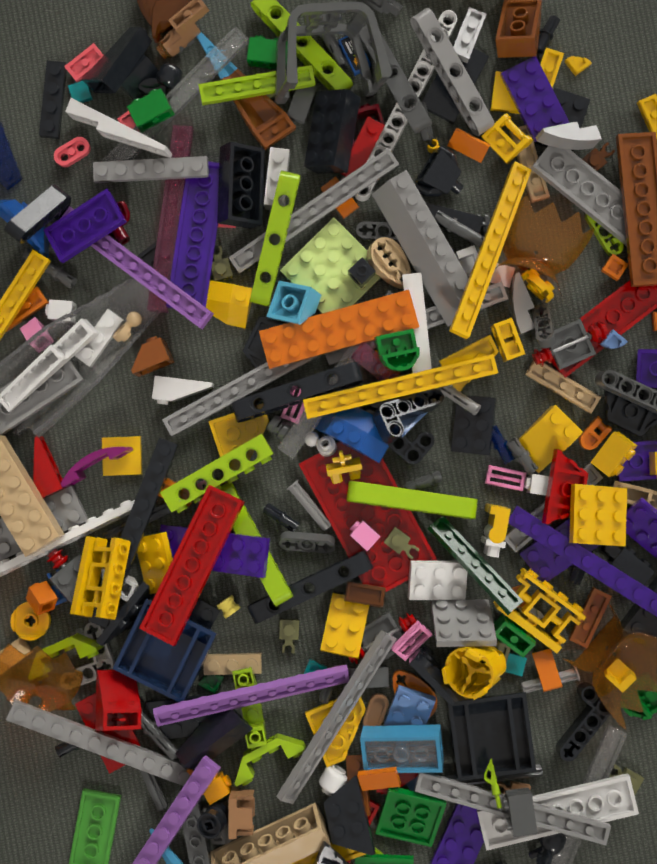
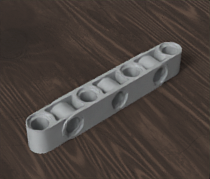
[410,8,494,136]

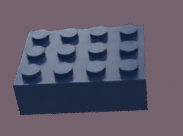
[113,598,217,702]

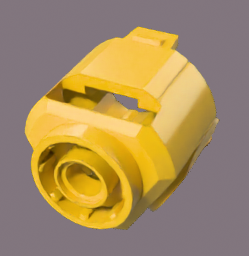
[442,646,506,700]

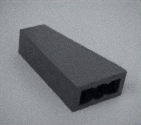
[82,27,152,93]
[175,709,253,771]

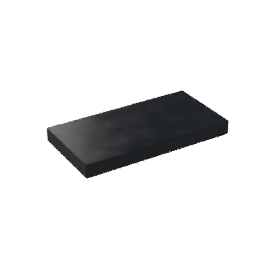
[422,39,489,124]

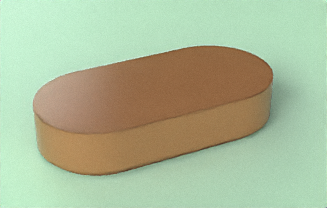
[363,693,389,726]

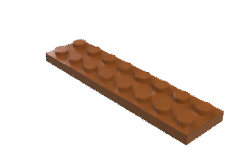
[616,132,657,287]

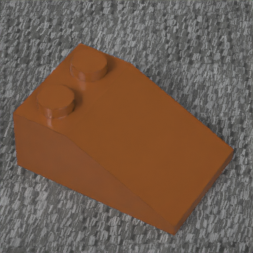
[496,0,542,58]

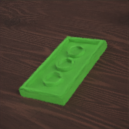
[69,788,122,864]

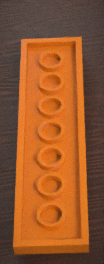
[259,290,419,369]

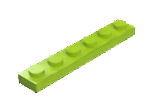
[198,65,316,106]

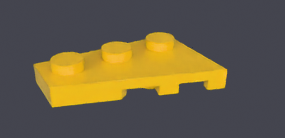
[439,335,499,392]

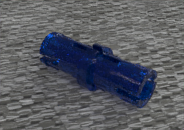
[492,425,515,464]

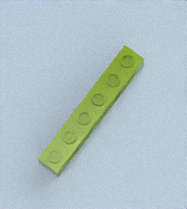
[160,434,274,513]

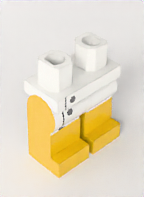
[481,503,511,558]

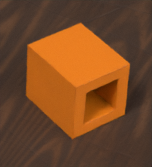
[26,581,58,616]

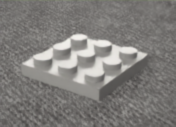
[431,599,497,647]

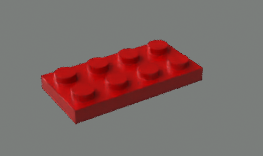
[75,693,142,774]

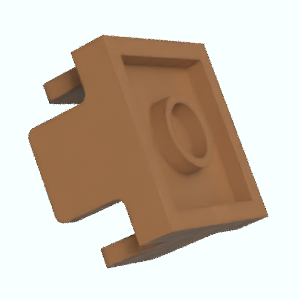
[228,787,255,839]

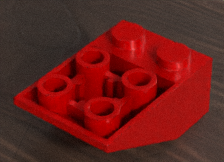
[95,670,141,731]

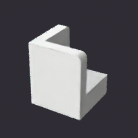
[455,245,478,275]

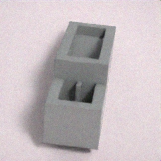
[536,122,601,150]
[510,272,535,335]

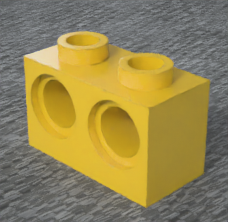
[490,318,525,363]

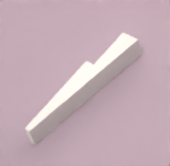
[65,98,172,158]
[402,273,432,373]
[0,318,99,412]

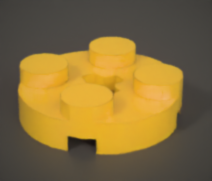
[521,268,555,303]
[10,602,51,641]

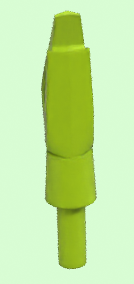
[484,758,502,809]

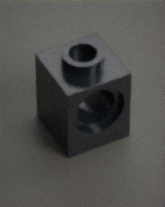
[348,257,376,288]

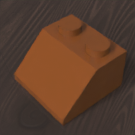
[131,336,175,377]

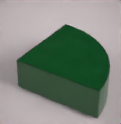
[198,675,225,694]

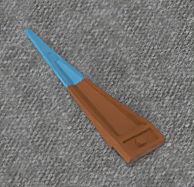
[197,32,296,150]

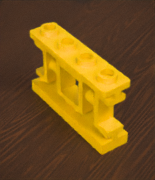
[70,536,131,620]
[493,567,586,653]

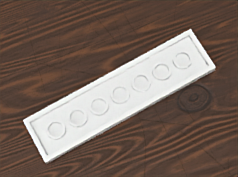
[476,773,639,851]

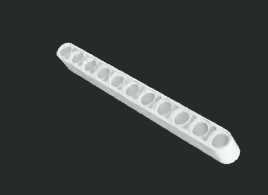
[355,10,457,201]

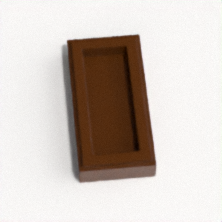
[344,581,386,608]

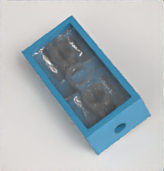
[360,724,444,773]

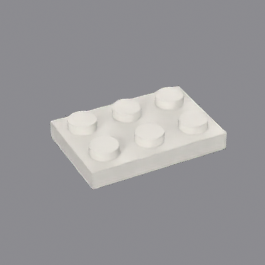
[407,561,467,600]

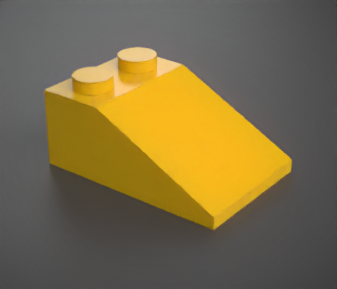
[518,405,583,473]

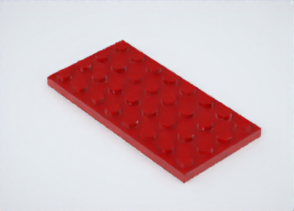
[299,442,438,592]

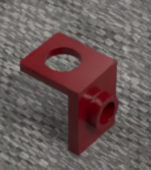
[357,104,384,124]

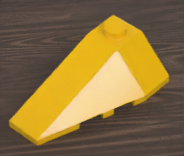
[206,280,252,329]

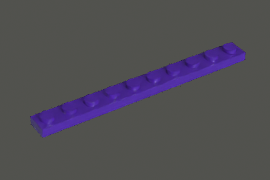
[508,506,657,617]

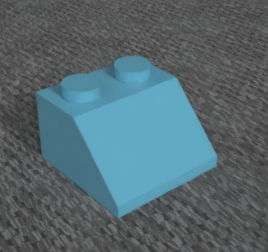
[266,281,321,325]

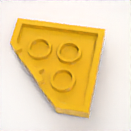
[208,403,269,470]
[305,697,366,767]

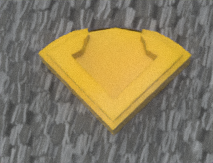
[564,56,592,77]

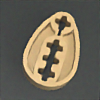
[367,237,411,289]

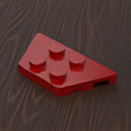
[542,449,589,524]

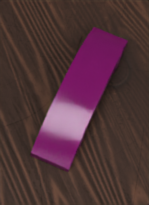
[61,446,134,487]

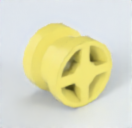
[216,595,241,618]

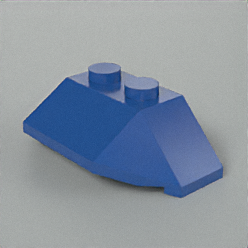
[0,199,49,258]
[313,407,389,463]

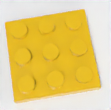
[569,484,627,547]

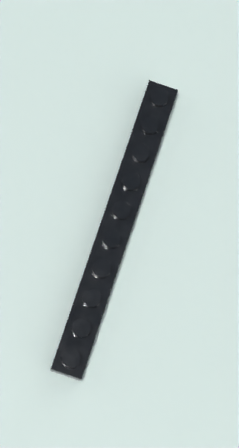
[88,438,178,628]

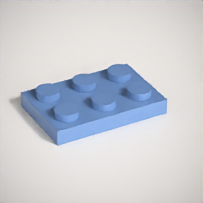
[383,685,436,726]

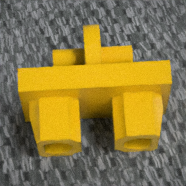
[326,450,362,484]

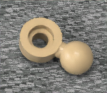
[112,311,142,342]

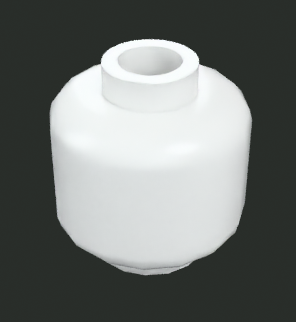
[319,764,347,796]

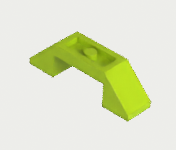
[28,633,104,681]
[232,667,267,749]
[235,733,306,787]

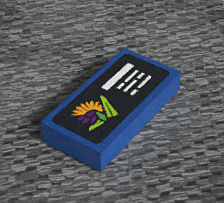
[338,36,372,76]

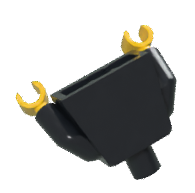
[415,139,463,197]

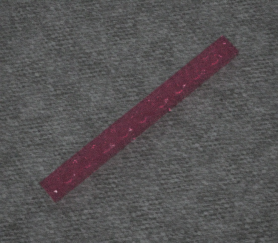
[147,125,194,313]

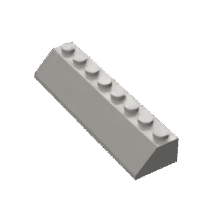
[372,170,484,327]

